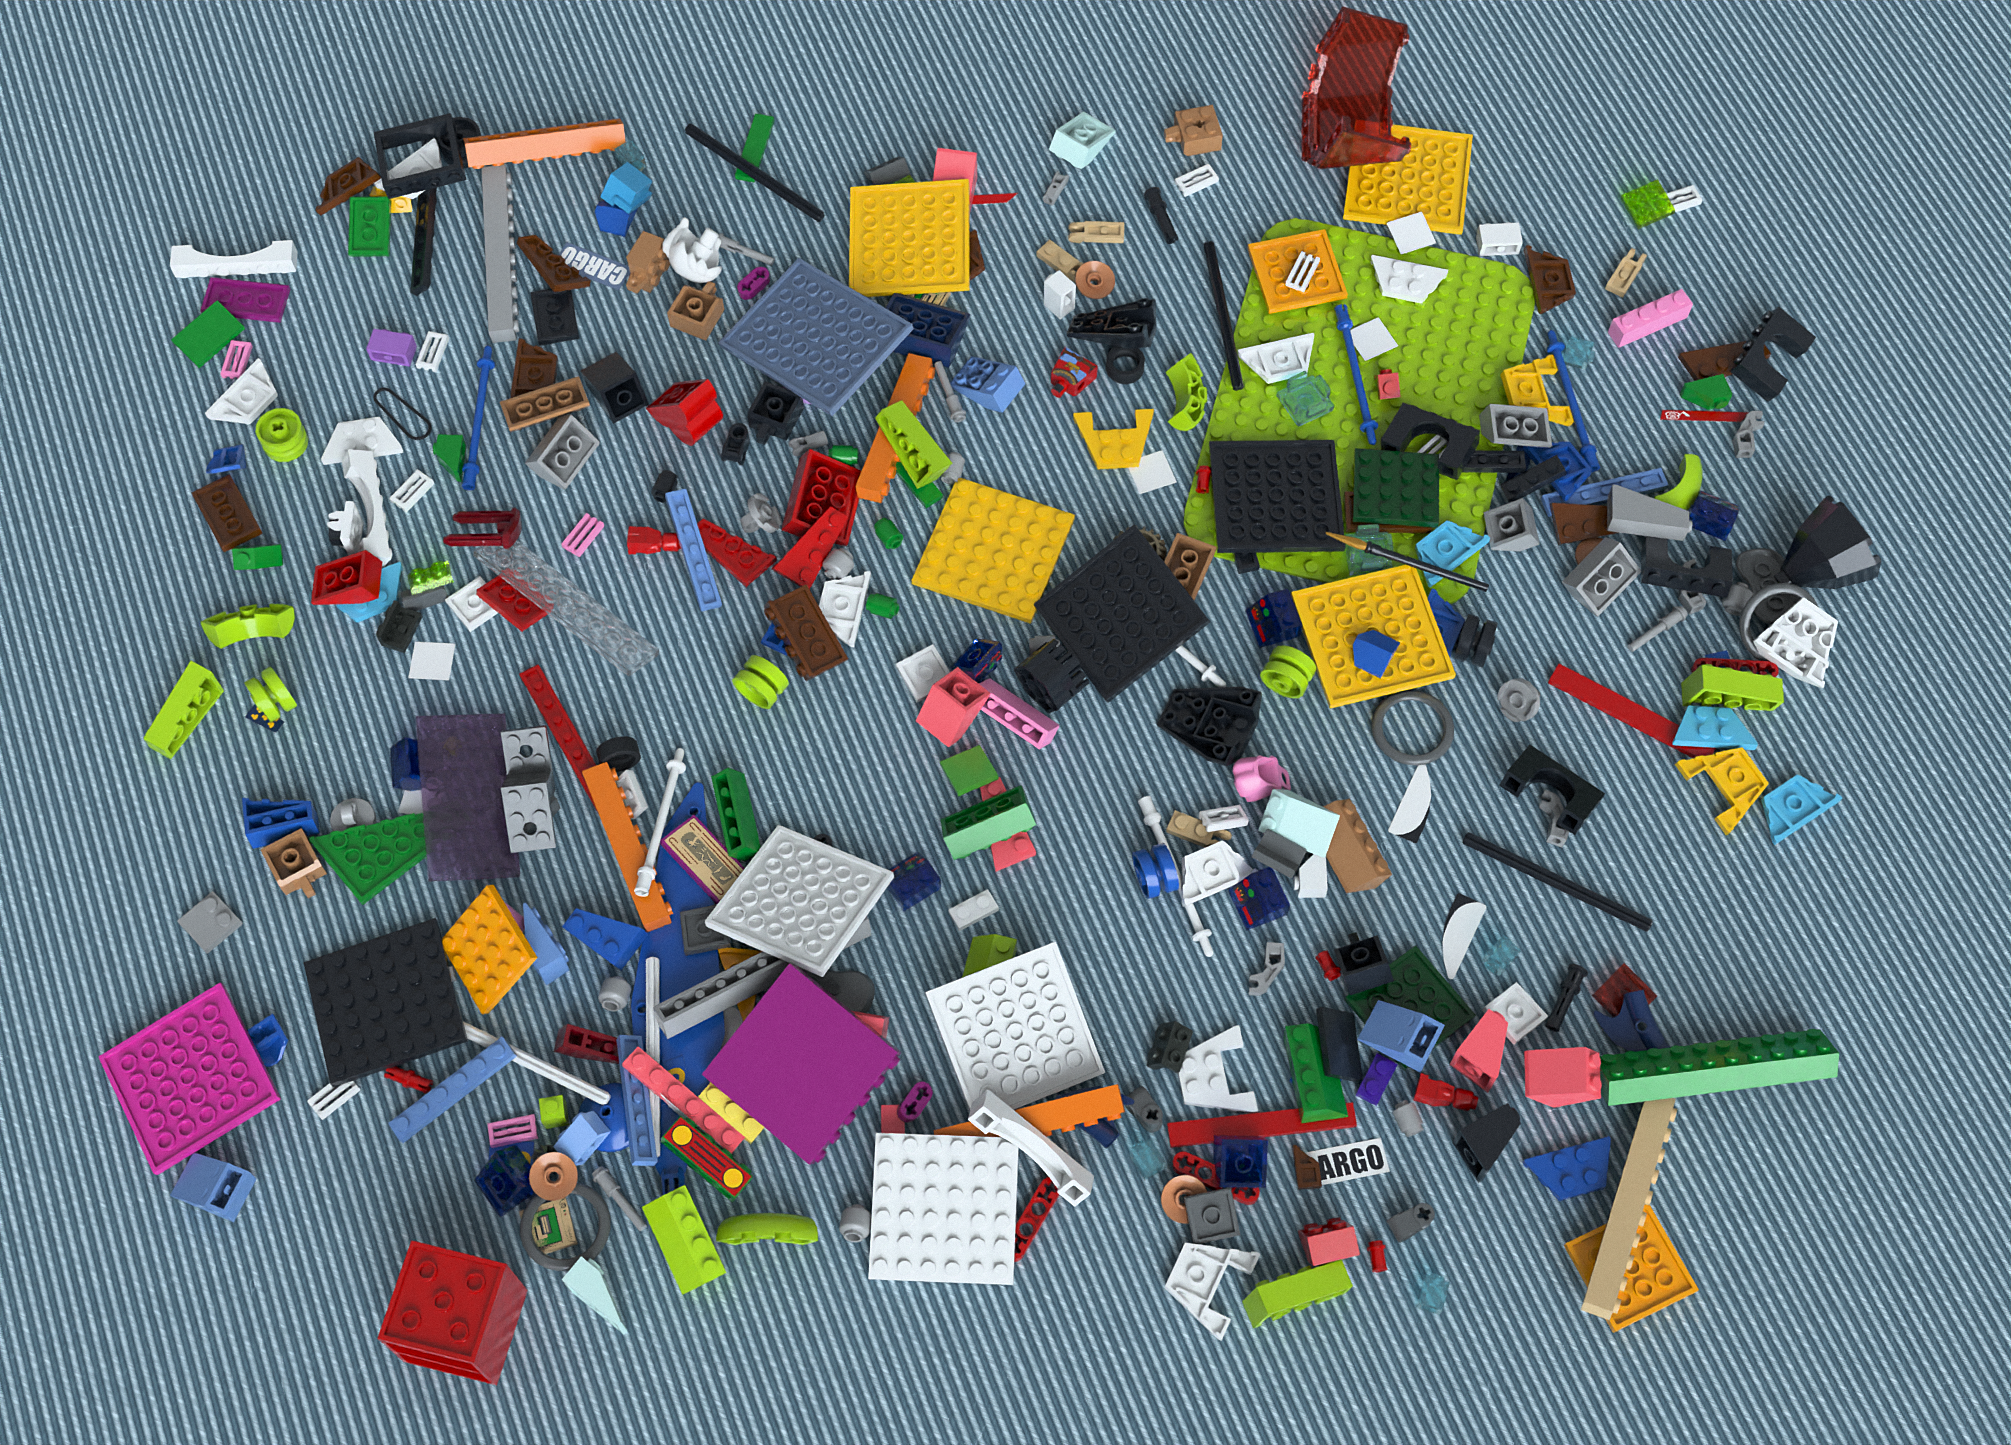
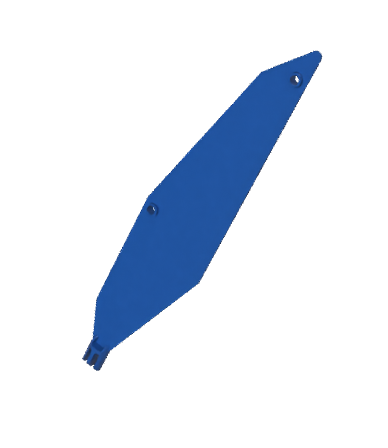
[631,782,725,1196]

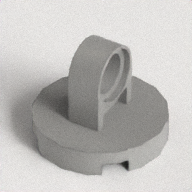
[740,493,782,533]
[1497,678,1540,722]
[330,798,377,831]

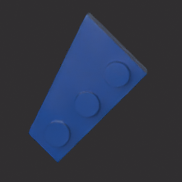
[242,798,320,849]
[562,908,649,970]

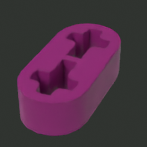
[737,267,770,300]
[897,1082,933,1123]

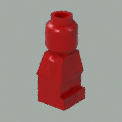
[627,526,681,555]
[1413,1073,1479,1111]

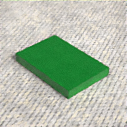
[348,197,391,257]
[171,301,245,368]

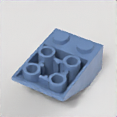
[950,356,1026,413]
[523,903,569,986]
[1357,1000,1445,1073]
[170,1153,256,1222]

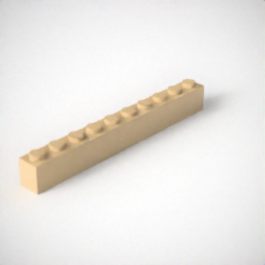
[1581,1098,1678,1320]

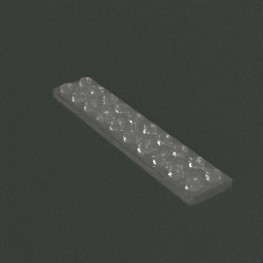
[473,540,659,677]

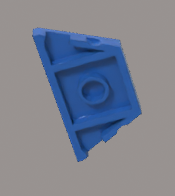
[1523,442,1592,501]
[1427,588,1465,657]
[1522,1136,1611,1201]

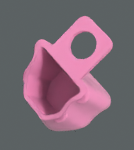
[1232,755,1291,802]

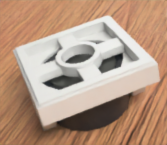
[327,501,364,555]

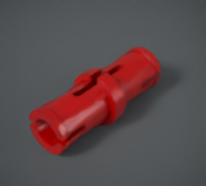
[384,1066,433,1094]

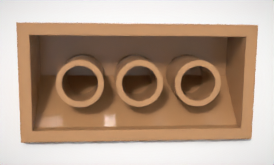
[500,376,590,433]
[1164,533,1217,601]
[1323,799,1392,893]

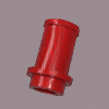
[1196,465,1211,494]
[1315,950,1341,981]
[1367,1240,1388,1272]

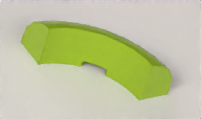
[1165,353,1207,431]
[1654,454,1703,510]
[201,604,295,649]
[716,1213,818,1245]

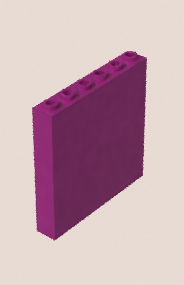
[702,963,901,1165]

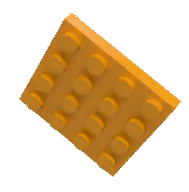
[1247,229,1348,314]
[442,884,538,1014]
[1564,1205,1699,1333]

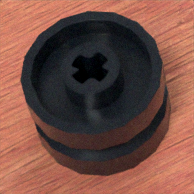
[437,117,481,168]
[1453,613,1498,668]

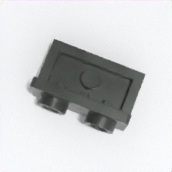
[376,600,422,653]
[1146,1021,1193,1073]

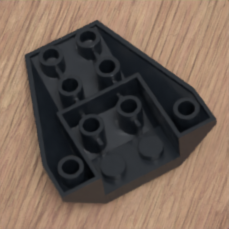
[1067,298,1157,349]
[1157,687,1262,766]

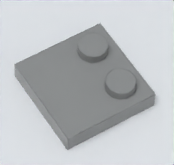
[177,891,243,954]

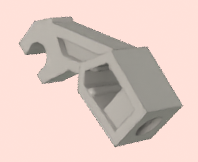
[1732,411,1764,458]
[1678,559,1707,615]
[1539,790,1569,847]
[1248,942,1285,996]

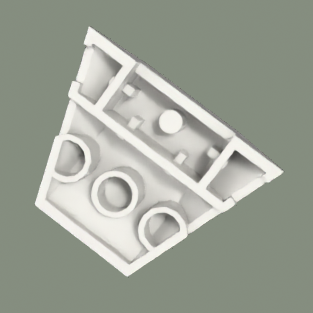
[1753,598,1838,688]

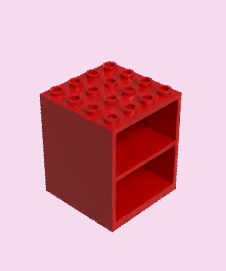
[377,1240,528,1386]

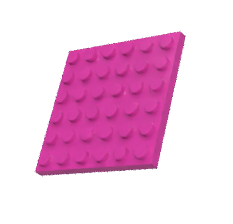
[98,982,281,1175]

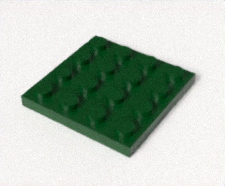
[1353,448,1439,528]
[1345,945,1476,1071]

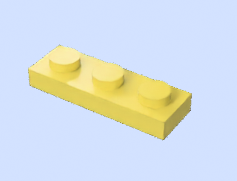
[698,1082,765,1144]

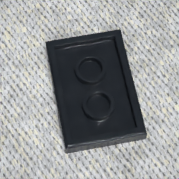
[530,289,579,346]
[1316,1007,1363,1082]

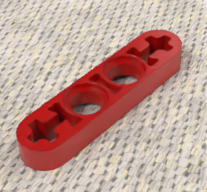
[1691,658,1779,677]
[1172,1151,1260,1205]
[1014,1177,1060,1262]

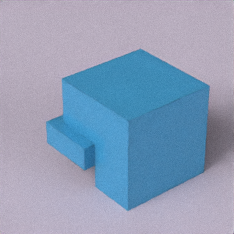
[600,162,653,214]

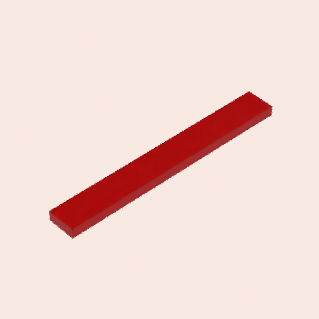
[1548,663,1716,758]
[519,664,598,813]
[1167,1102,1357,1148]

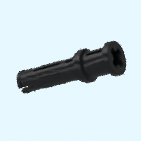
[1144,187,1179,244]
[1545,964,1588,1032]

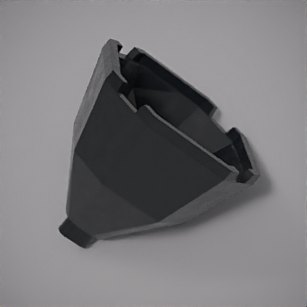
[1774,495,1882,589]

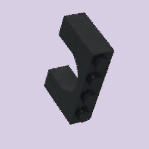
[1730,306,1816,402]
[1381,403,1480,480]
[1641,536,1733,598]
[1499,745,1605,835]

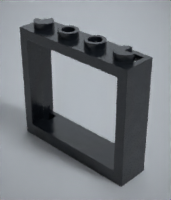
[373,113,467,199]

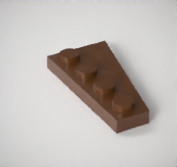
[517,235,591,292]
[1678,341,1771,381]
[1549,503,1619,545]

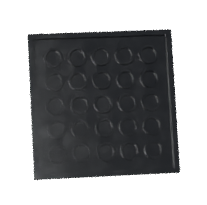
[1209,440,1345,553]
[1033,524,1210,703]
[304,918,468,1087]

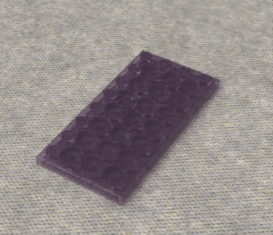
[415,713,520,882]

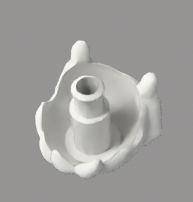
[662,217,722,283]

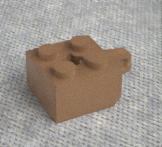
[1164,104,1223,156]
[626,231,670,294]
[667,281,725,340]
[260,828,327,898]

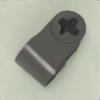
[1125,1085,1163,1132]
[1386,1203,1435,1243]

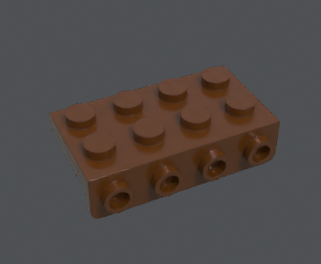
[764,584,848,681]

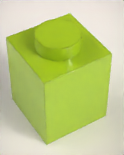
[539,1095,569,1129]

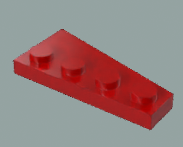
[772,506,848,590]
[697,519,777,587]

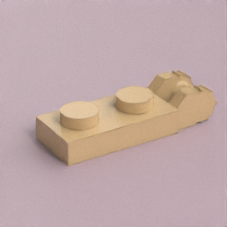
[1068,221,1124,243]
[1036,240,1084,283]
[1605,248,1647,298]
[1166,810,1232,848]

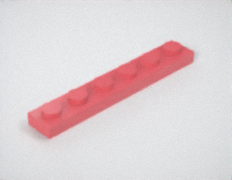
[622,1046,745,1154]

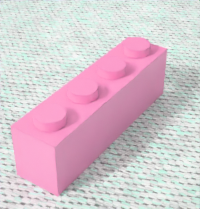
[1608,289,1693,348]
[979,678,1060,750]

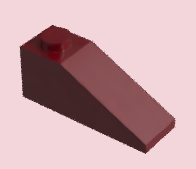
[554,1024,619,1064]

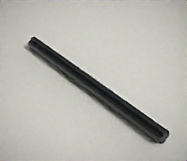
[685,123,825,222]
[1204,241,1244,391]
[1463,832,1653,932]

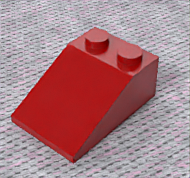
[311,550,383,605]

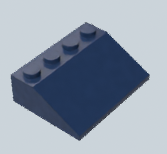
[885,293,970,368]

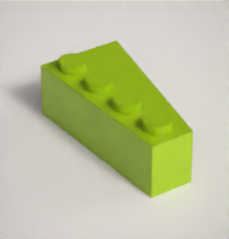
[875,400,953,489]
[143,661,224,759]
[1681,664,1784,711]
[1242,1259,1353,1329]

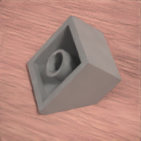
[1484,498,1540,551]

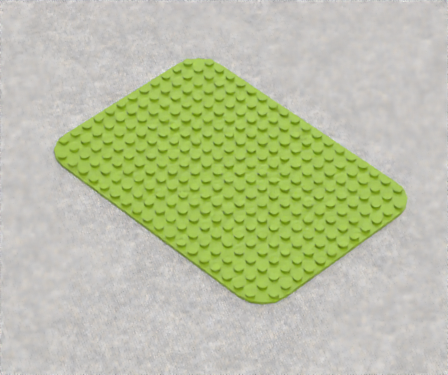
[1184,218,1535,604]

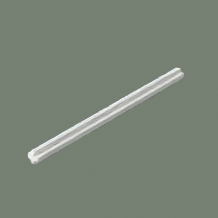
[646,957,660,1157]
[463,1021,611,1105]

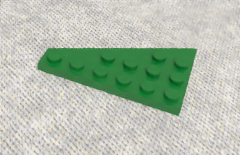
[308,804,472,905]

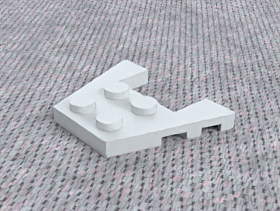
[1178,1025,1258,1114]
[1165,1243,1260,1341]

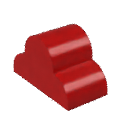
[646,379,723,446]

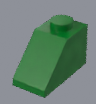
[1680,374,1732,410]
[433,434,467,482]
[232,544,283,570]

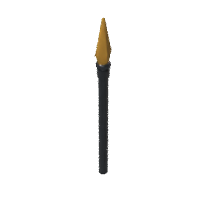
[1325,532,1489,592]

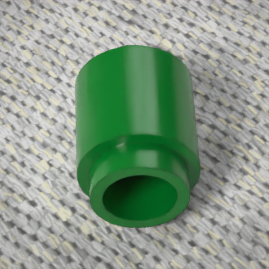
[828,445,859,466]
[874,518,903,549]
[866,593,899,619]

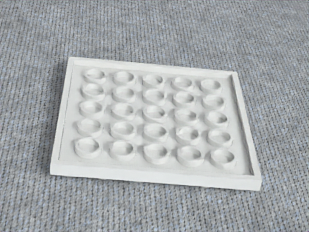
[705,825,894,977]
[925,942,1105,1111]
[868,1133,1019,1285]

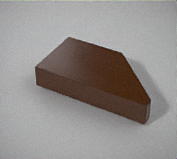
[1292,1145,1322,1190]

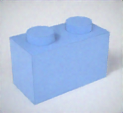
[553,1111,611,1166]

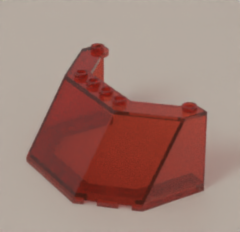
[1302,7,1412,169]

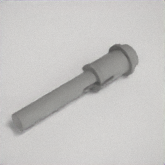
[718,233,775,266]
[934,361,966,423]
[1628,606,1688,652]
[592,1166,647,1231]

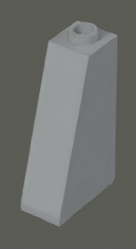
[1607,484,1692,541]

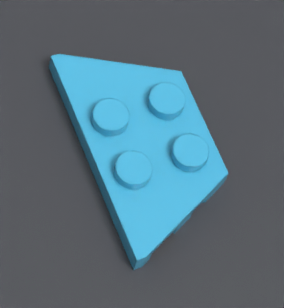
[1415,520,1490,588]
[335,562,403,623]
[1672,705,1758,750]
[1761,774,1842,845]

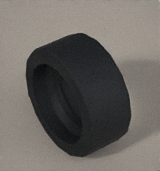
[1106,346,1145,384]
[596,736,641,772]

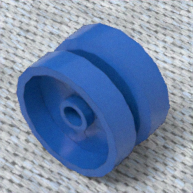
[1132,843,1179,899]

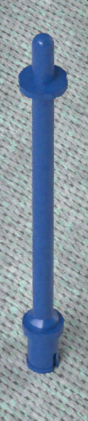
[1334,304,1378,445]
[1546,330,1600,472]
[462,345,495,490]

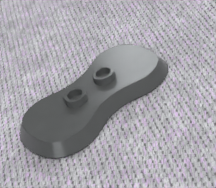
[1736,548,1800,625]
[802,969,875,1013]

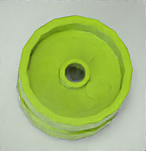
[255,408,309,462]
[1260,645,1317,698]
[732,655,789,709]
[244,666,297,723]

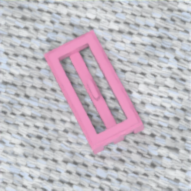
[220,340,253,379]
[561,513,604,557]
[487,1114,538,1148]

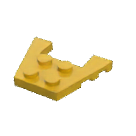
[1500,355,1574,426]
[1073,409,1154,469]
[1675,747,1769,835]

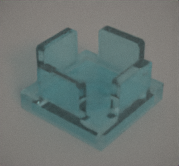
[1277,371,1334,427]
[1345,524,1394,576]

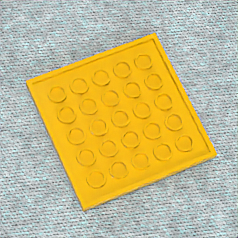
[1343,120,1473,235]
[849,179,970,297]
[912,478,1075,624]
[1290,565,1456,708]

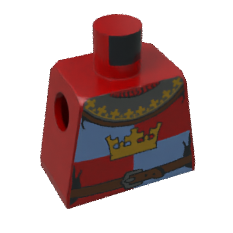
[1051,347,1098,398]

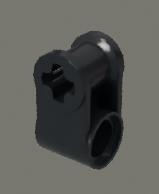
[721,423,750,465]

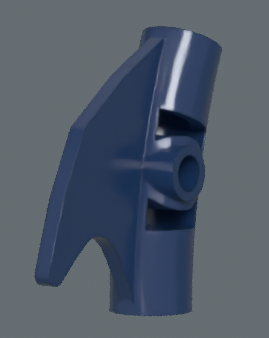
[1593,990,1670,1052]
[1055,1086,1135,1149]

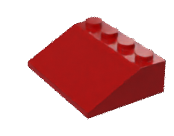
[781,449,861,546]

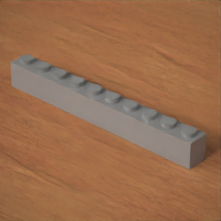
[482,165,520,343]
[653,916,871,1039]

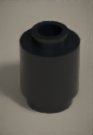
[651,470,678,503]

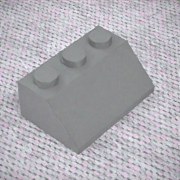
[1479,404,1552,448]
[525,415,600,489]
[1562,537,1642,617]

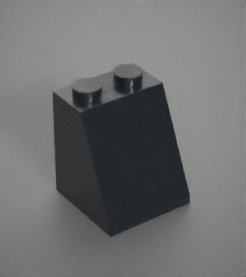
[580,352,649,424]
[1452,1103,1521,1183]

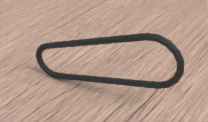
[373,388,432,440]

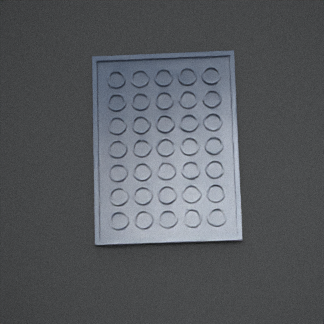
[718,258,914,416]

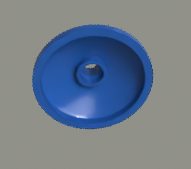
[578,1083,629,1153]

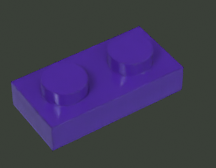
[1356,1054,1398,1106]

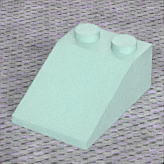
[1049,111,1116,169]
[1258,789,1340,857]
[562,1257,627,1334]

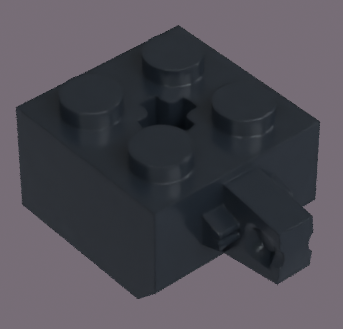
[747,381,804,445]
[1334,932,1394,995]

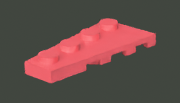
[980,777,1036,872]

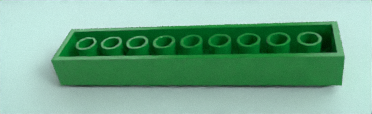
[1600,1029,1839,1106]

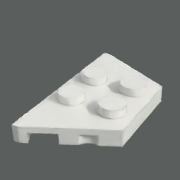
[374,138,443,199]
[1370,255,1448,303]
[1238,333,1314,383]
[205,358,278,424]
[321,417,403,465]
[819,571,871,647]
[1182,841,1259,907]

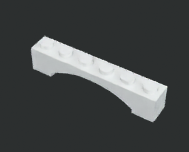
[170,240,298,278]
[342,449,392,568]
[968,1090,1094,1206]

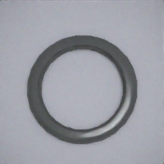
[1739,583,1819,661]
[1371,690,1454,766]
[520,1183,611,1271]

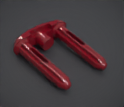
[443,507,522,549]

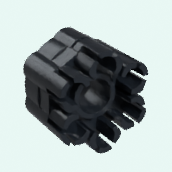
[1014,639,1089,713]

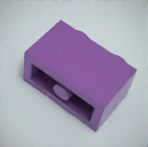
[366,329,417,367]

